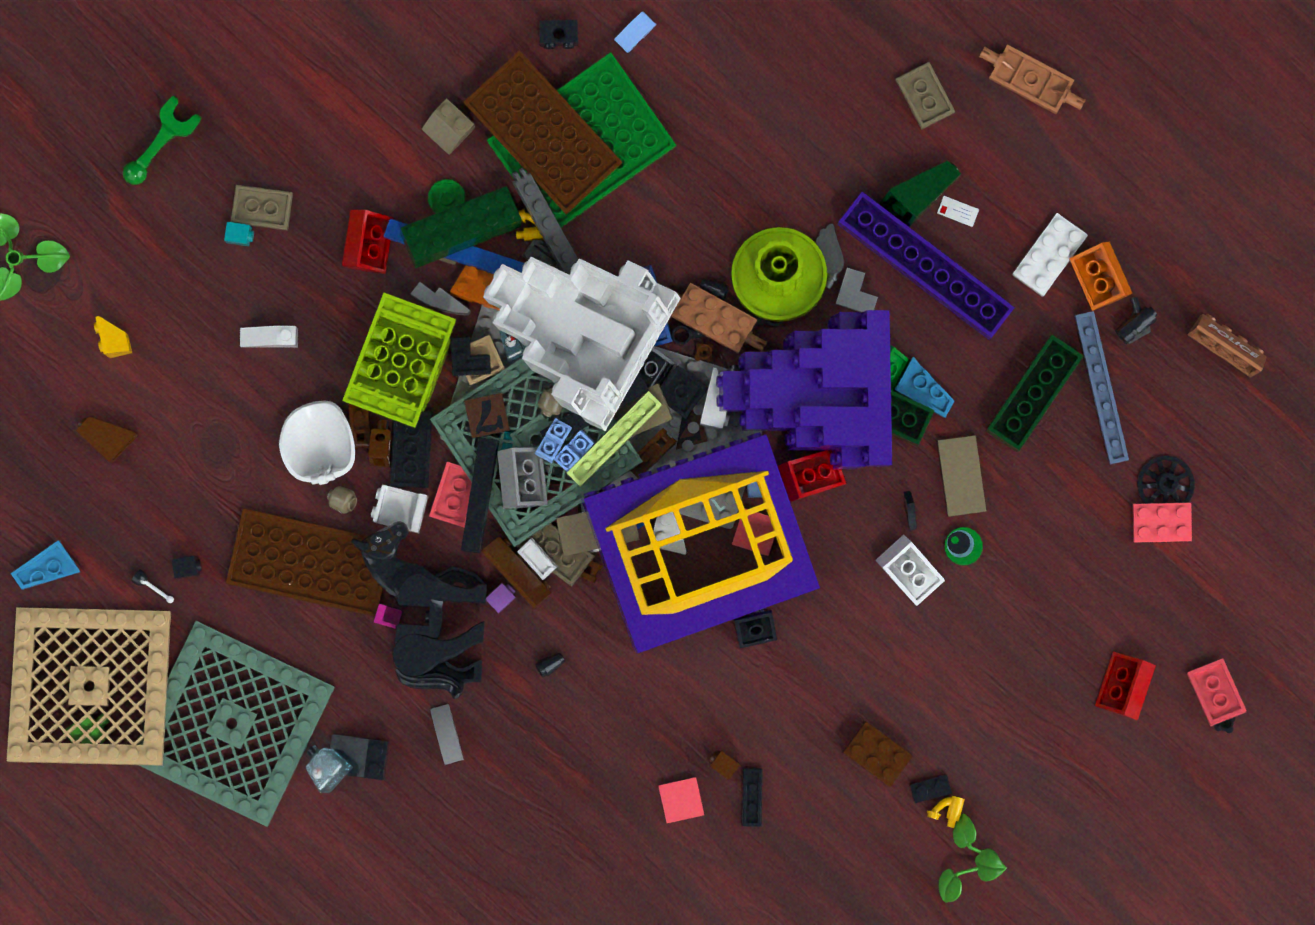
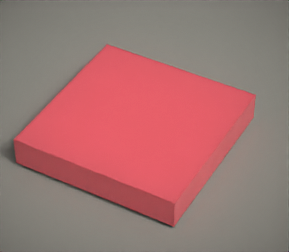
[732,508,774,556]
[659,777,704,823]

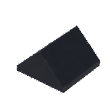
[733,610,777,648]

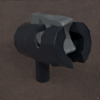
[1115,297,1157,344]

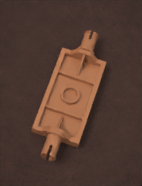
[979,44,1086,114]
[667,283,767,354]

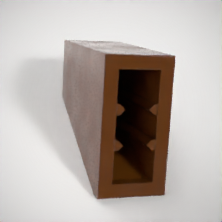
[76,417,138,463]

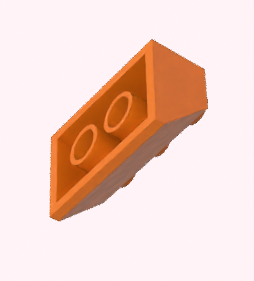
[1069,241,1133,311]

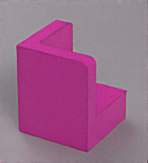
[374,604,402,629]

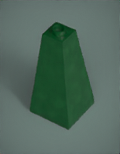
[879,161,961,227]

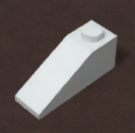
[240,326,298,348]
[700,367,730,430]

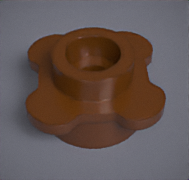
[694,343,714,363]

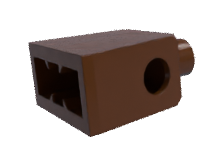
[368,420,392,468]

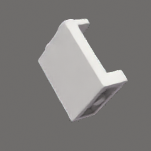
[371,484,428,534]

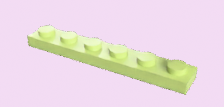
[567,391,662,487]

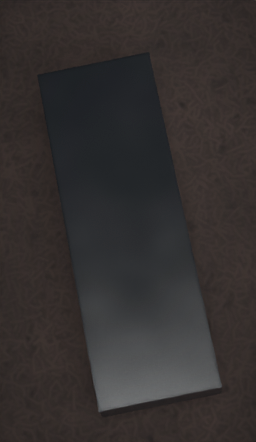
[742,768,763,827]

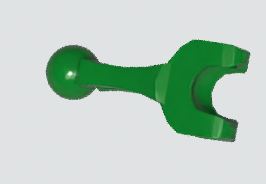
[123,96,202,185]

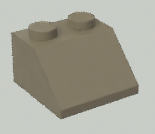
[422,98,475,155]

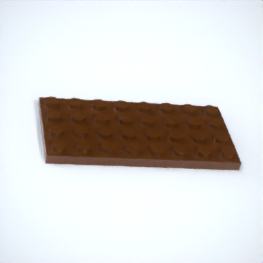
[463,50,623,215]
[226,509,383,617]

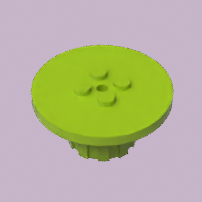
[732,227,827,322]

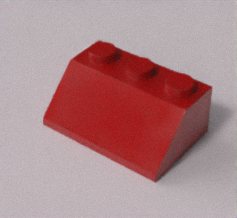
[342,210,394,274]
[1095,652,1156,720]

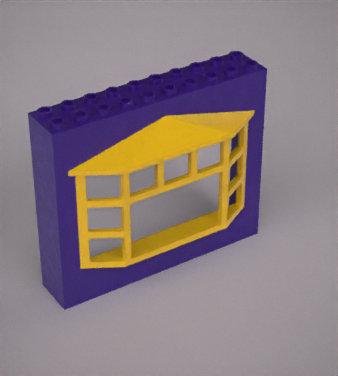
[581,432,820,653]

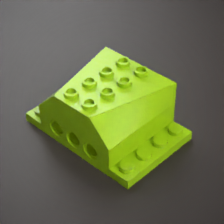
[342,293,456,428]

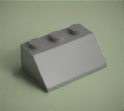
[497,448,548,509]

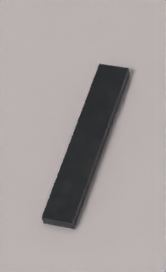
[540,374,649,439]
[461,438,499,553]

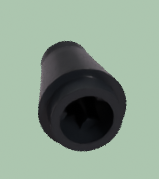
[699,278,729,300]
[535,652,565,677]

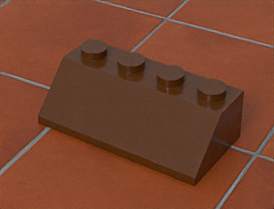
[482,537,552,609]

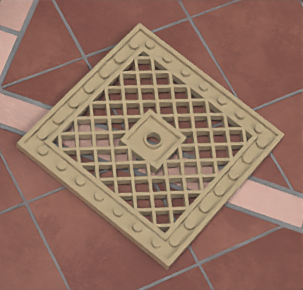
[7,608,171,766]

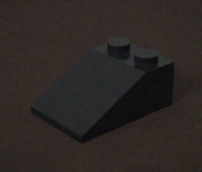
[637,347,675,388]
[327,734,390,780]

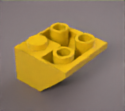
[94,316,132,358]

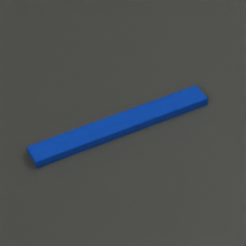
[384,219,525,274]

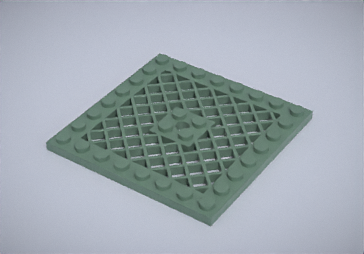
[430,358,643,547]
[138,621,335,827]

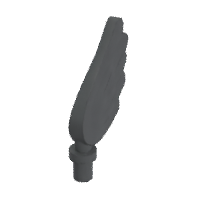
[816,224,844,289]

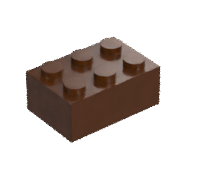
[842,721,913,787]

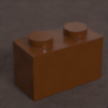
[709,751,740,780]

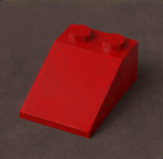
[778,450,846,502]

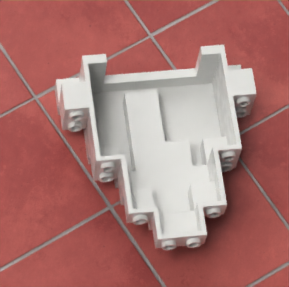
[483,257,681,431]

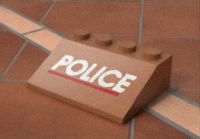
[1187,314,1266,378]

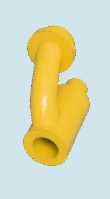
[516,208,544,241]
[927,796,965,828]

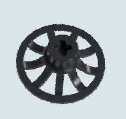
[1137,456,1195,503]

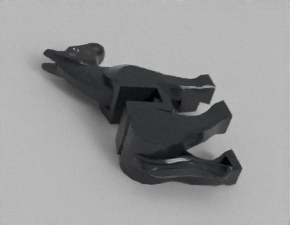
[351,521,487,699]

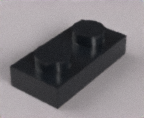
[909,775,952,803]

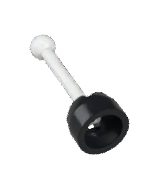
[131,569,174,603]

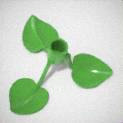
[0,213,70,301]
[939,814,1007,903]

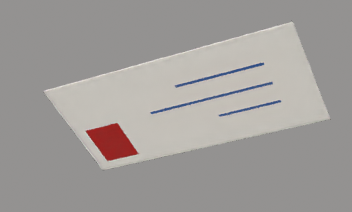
[937,196,979,227]

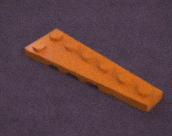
[450,265,500,311]

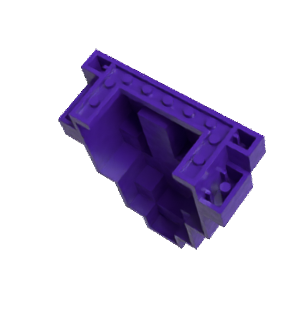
[716,310,892,469]

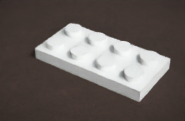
[1012,213,1088,297]

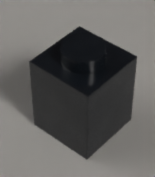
[172,556,202,579]

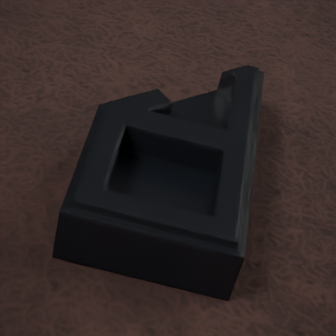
[903,491,917,530]

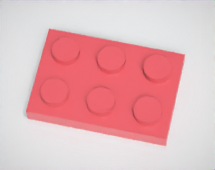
[429,462,472,528]
[1133,502,1192,542]
[1187,658,1247,726]

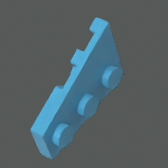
[895,357,954,418]
[11,540,81,589]

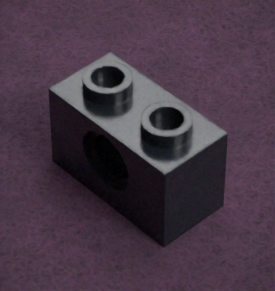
[539,20,578,50]

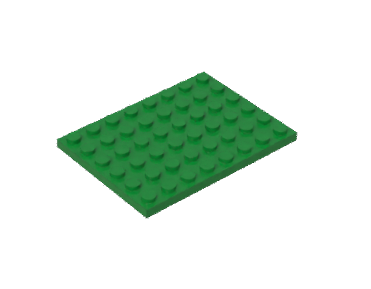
[486,52,677,228]

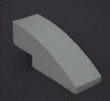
[411,282,471,316]
[430,704,464,765]

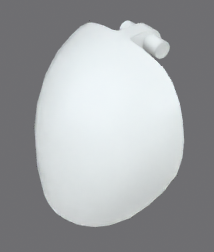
[279,400,355,485]

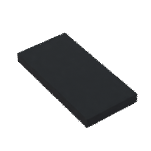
[390,411,433,488]

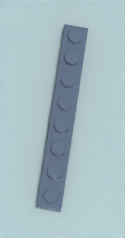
[1074,311,1129,465]

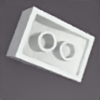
[875,535,945,606]

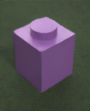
[486,583,516,613]

